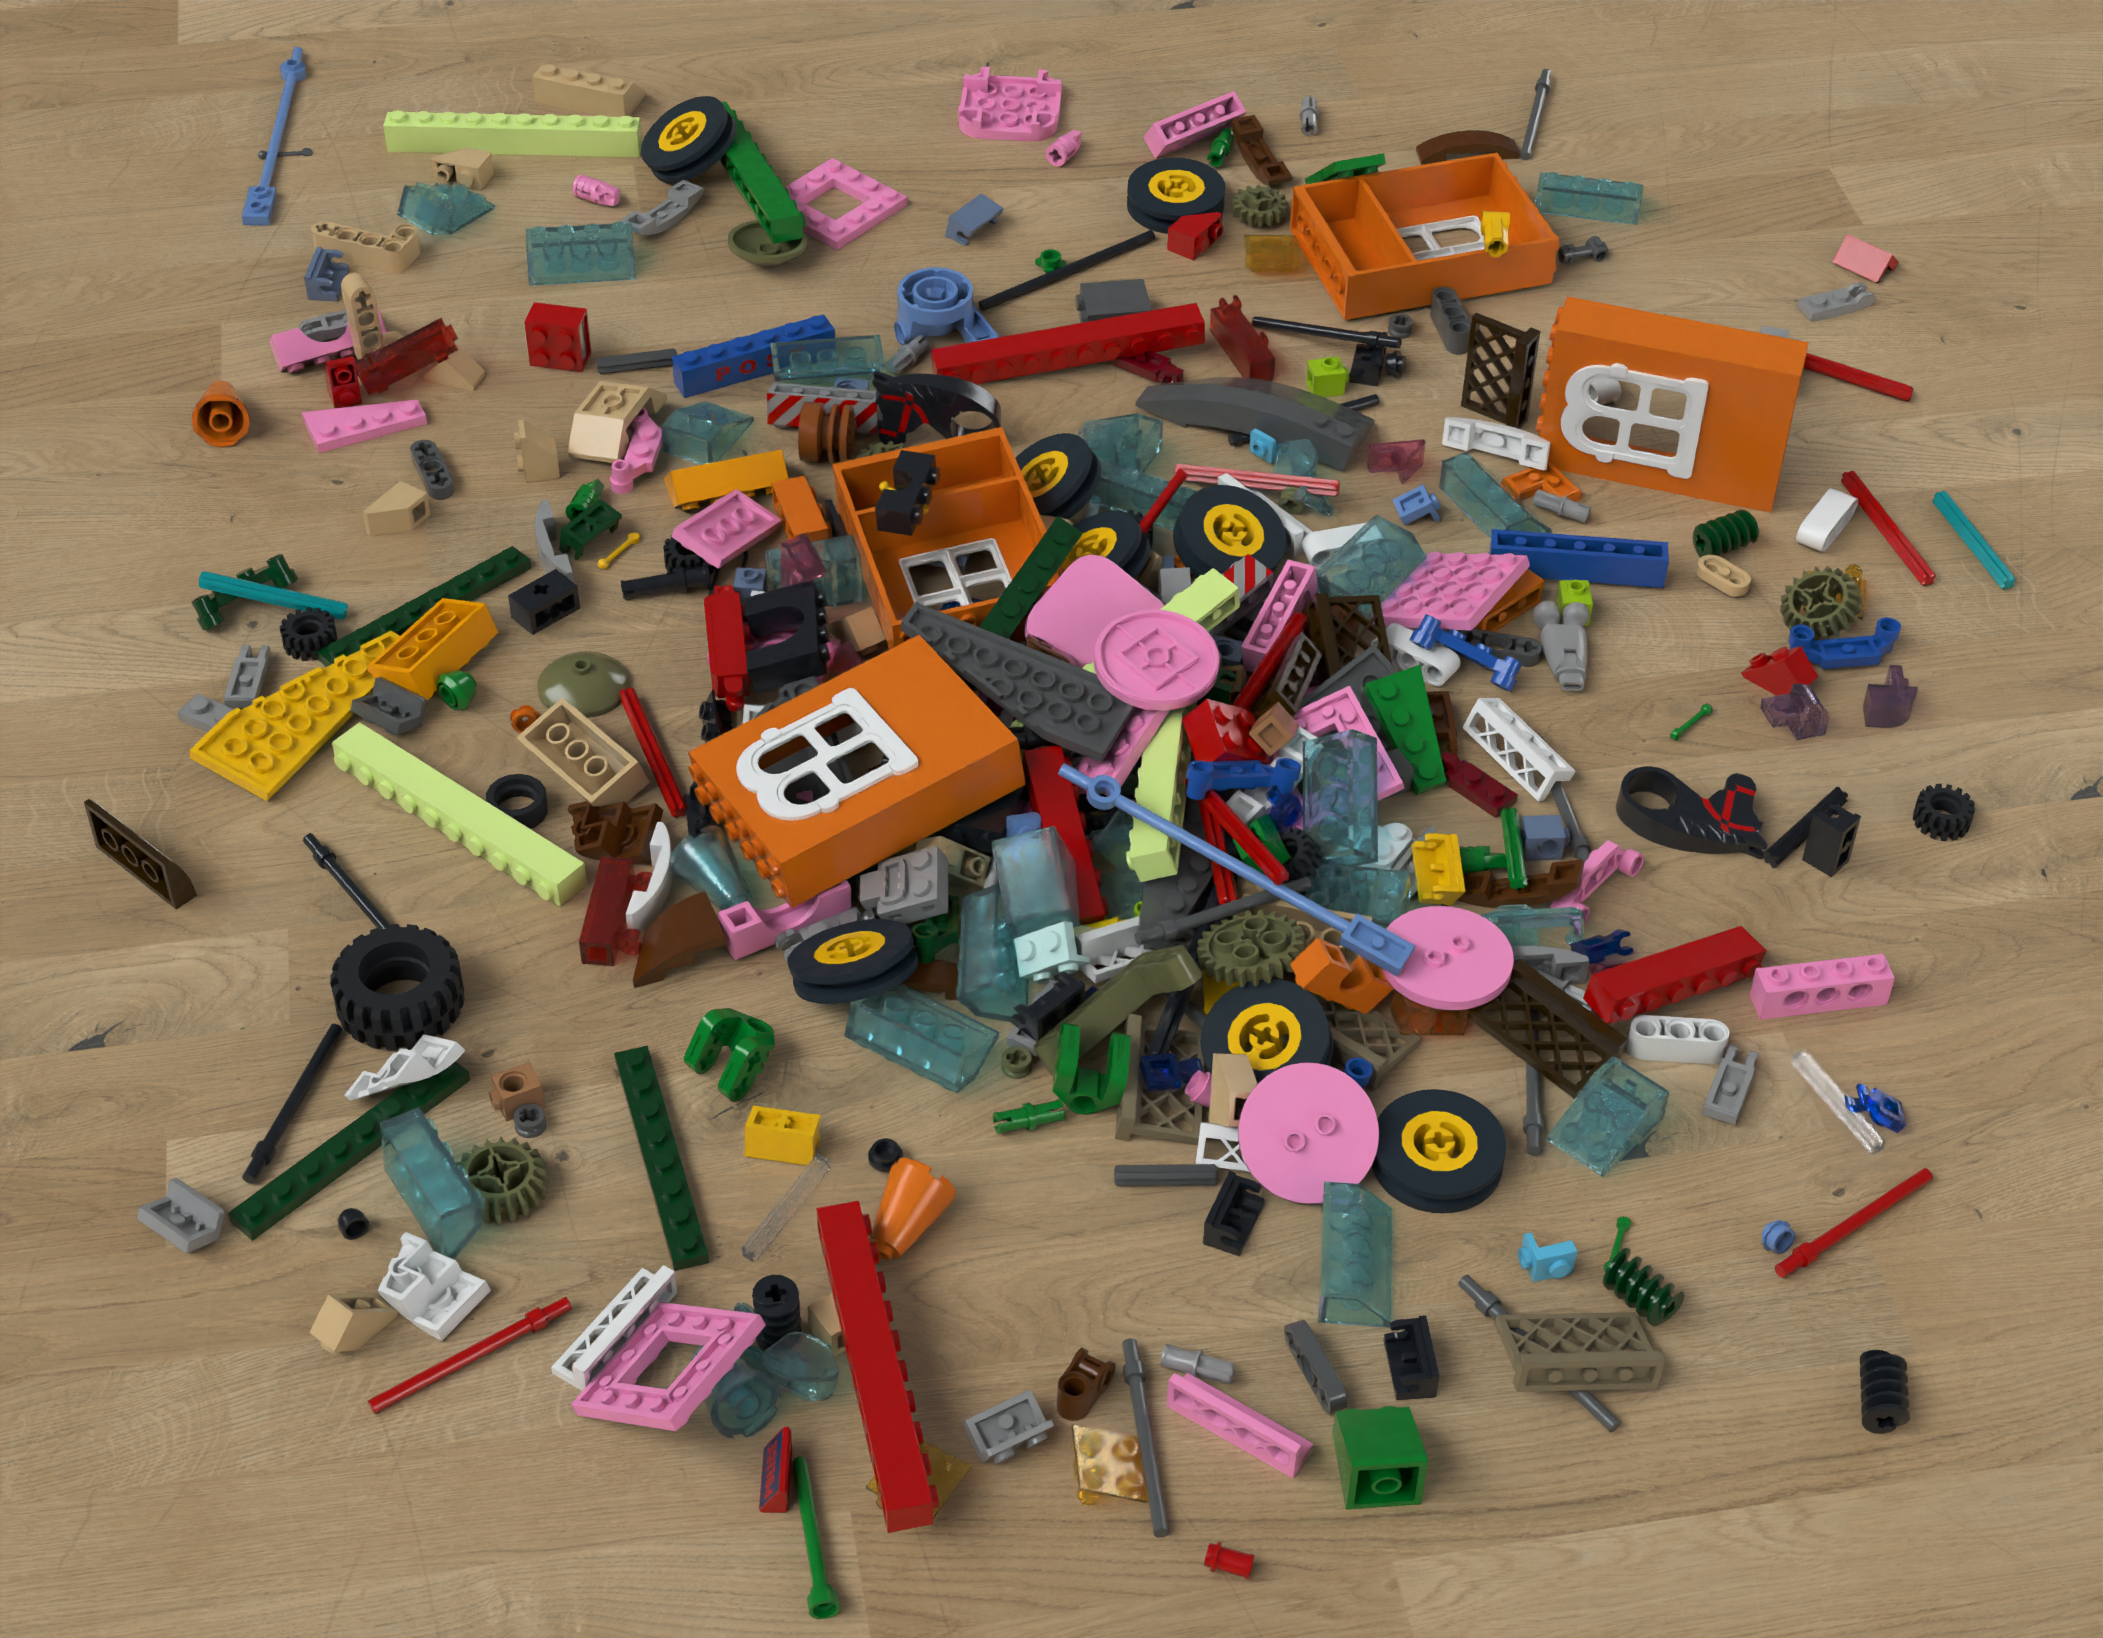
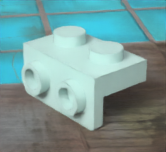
[1014,921,1090,984]

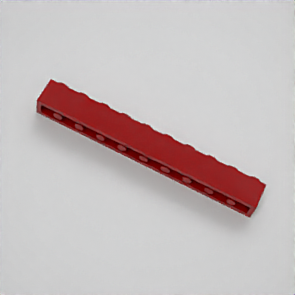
[931,303,1205,384]
[816,1201,939,1533]

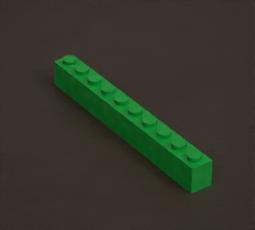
[719,101,806,244]

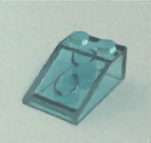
[661,401,754,465]

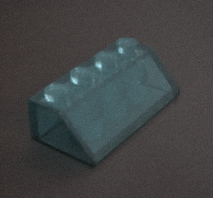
[1535,172,1643,225]
[526,222,636,286]
[770,335,886,384]
[1439,452,1552,538]
[1088,457,1197,530]
[1316,515,1427,618]
[1303,729,1378,867]
[956,884,1030,1022]
[844,983,1000,1093]
[380,1107,485,1259]
[1318,1182,1392,1328]

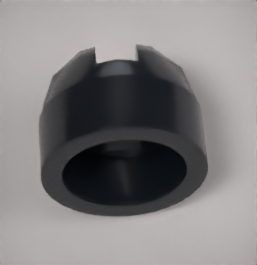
[337,1208,369,1240]

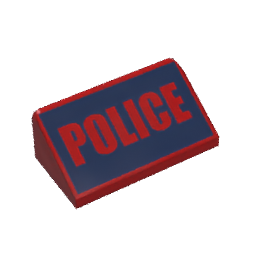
[759,1427,793,1513]

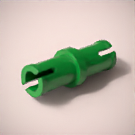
[1207,128,1234,167]
[993,1099,1065,1134]

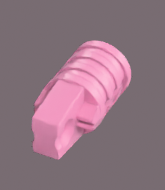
[1045,130,1082,167]
[572,174,620,206]

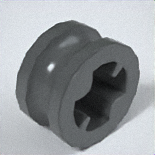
[1388,313,1413,339]
[513,1103,546,1138]

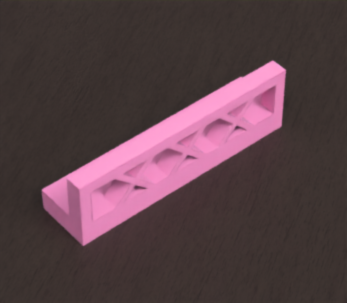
[1167,1373,1314,1478]

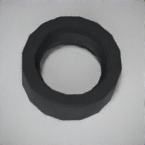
[486,774,548,829]

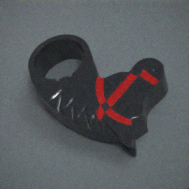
[872,371,1001,445]
[1616,766,1767,859]

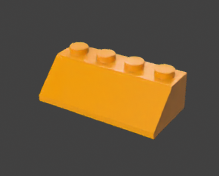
[664,449,788,511]
[366,598,498,701]

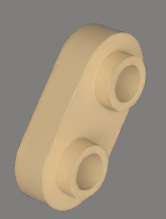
[1696,555,1751,597]

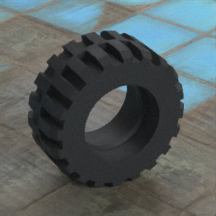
[330,924,465,1051]

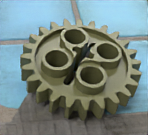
[1197,910,1307,987]

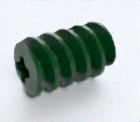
[1692,510,1759,558]
[1603,1248,1685,1326]

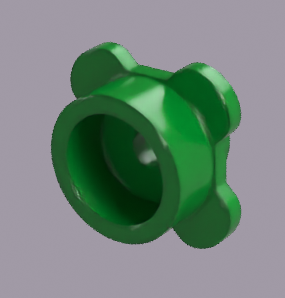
[1035,249,1066,273]

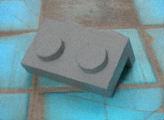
[137,1178,224,1253]
[962,1389,1055,1464]

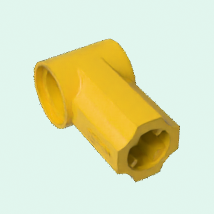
[1480,211,1510,257]

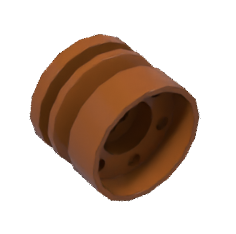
[798,402,857,464]

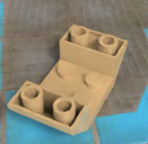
[568,381,668,463]

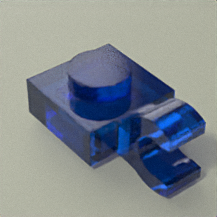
[1265,785,1304,833]
[1570,929,1634,964]
[1140,1053,1203,1092]
[1844,1084,1907,1133]

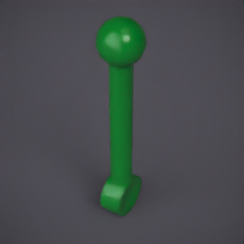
[1670,704,1713,741]
[1604,1216,1631,1272]

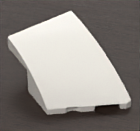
[344,1034,465,1101]
[378,1232,491,1341]

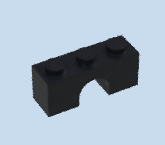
[875,450,941,536]

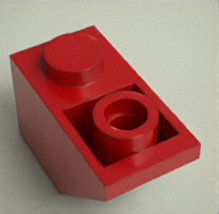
[1167,212,1224,261]
[324,356,362,408]
[1741,646,1818,698]

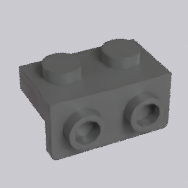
[350,677,426,735]

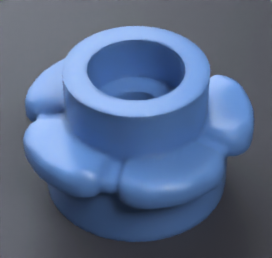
[1762,1220,1795,1254]

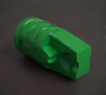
[566,478,605,521]
[1459,846,1507,874]

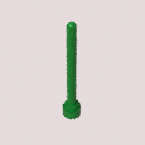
[793,1456,840,1619]

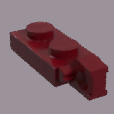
[1111,351,1184,384]
[1441,751,1518,818]

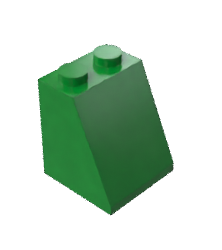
[1332,1406,1428,1510]

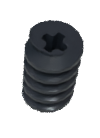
[752,1274,802,1354]
[1860,1350,1910,1434]

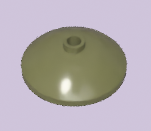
[728,220,807,266]
[538,651,629,718]

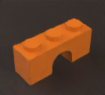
[1290,938,1394,1014]

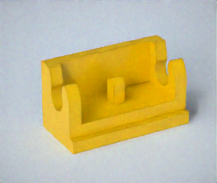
[1411,833,1466,906]
[745,1105,821,1166]

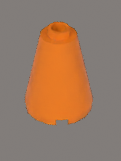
[192,380,250,447]
[869,1158,956,1261]

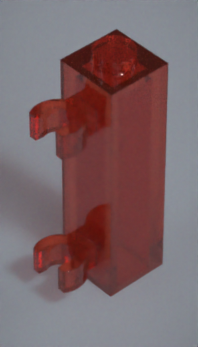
[1210,295,1275,381]
[355,317,459,396]
[579,856,653,966]

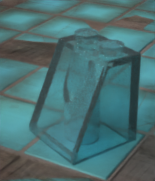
[992,826,1080,938]

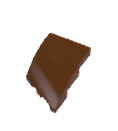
[568,801,664,864]
[633,891,726,988]

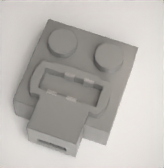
[860,846,948,924]

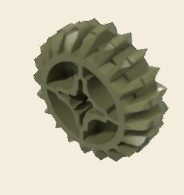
[1780,566,1862,640]
[452,1137,549,1225]

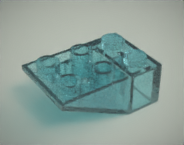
[397,182,495,235]
[1076,413,1163,479]
[765,534,862,607]
[1305,862,1412,929]
[1547,1056,1669,1177]

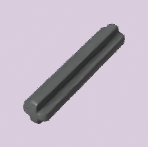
[597,348,677,374]
[1114,1164,1218,1186]

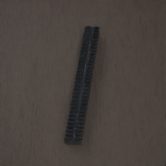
[1764,787,1848,868]

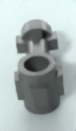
[1558,236,1608,264]

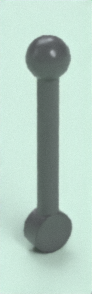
[258,148,312,160]

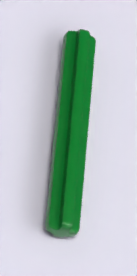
[1501,807,1527,890]

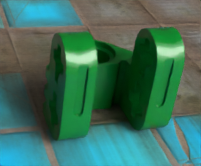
[684,1008,775,1102]
[1052,1023,1131,1115]

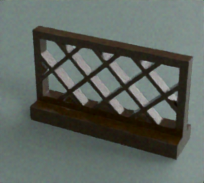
[1461,313,1541,429]
[1305,593,1392,685]
[1251,632,1322,721]
[1468,960,1627,1099]

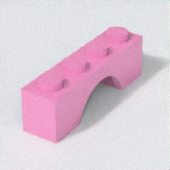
[269,306,387,373]
[718,880,852,960]

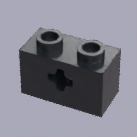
[508,569,580,635]

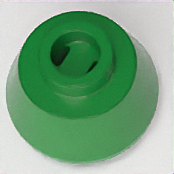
[437,670,477,710]

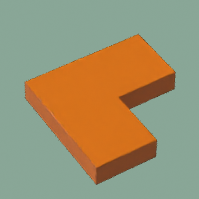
[1502,461,1582,502]

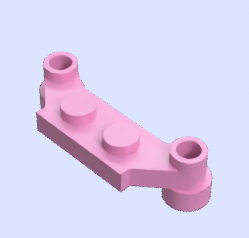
[610,407,665,494]
[1550,840,1644,930]

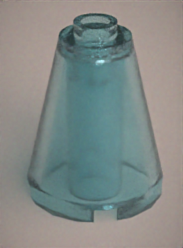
[669,826,752,911]
[691,1346,781,1439]

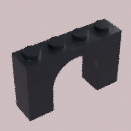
[745,579,831,693]
[926,780,1028,856]

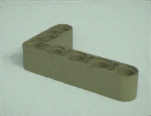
[1033,945,1203,1076]

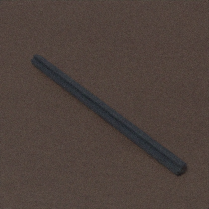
[1146,841,1244,1065]

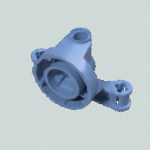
[894,267,999,345]

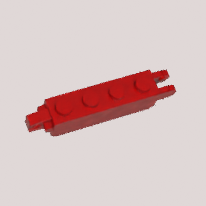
[704,585,752,712]

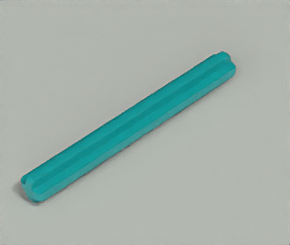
[1933,491,2016,590]
[199,571,348,620]

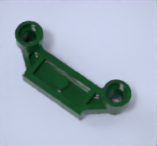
[191,554,298,630]
[912,894,959,964]

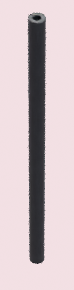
[978,230,1155,311]

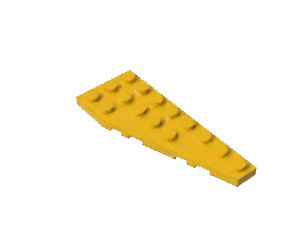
[189,631,400,801]

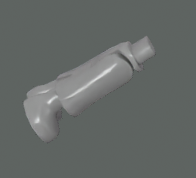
[1533,601,1589,691]

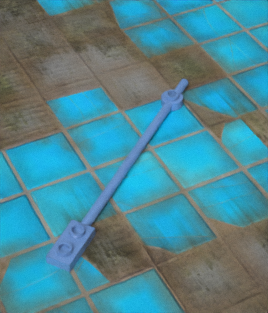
[242,47,306,225]
[1058,763,1415,976]

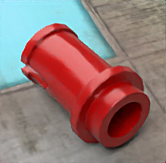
[1204,1541,1255,1579]

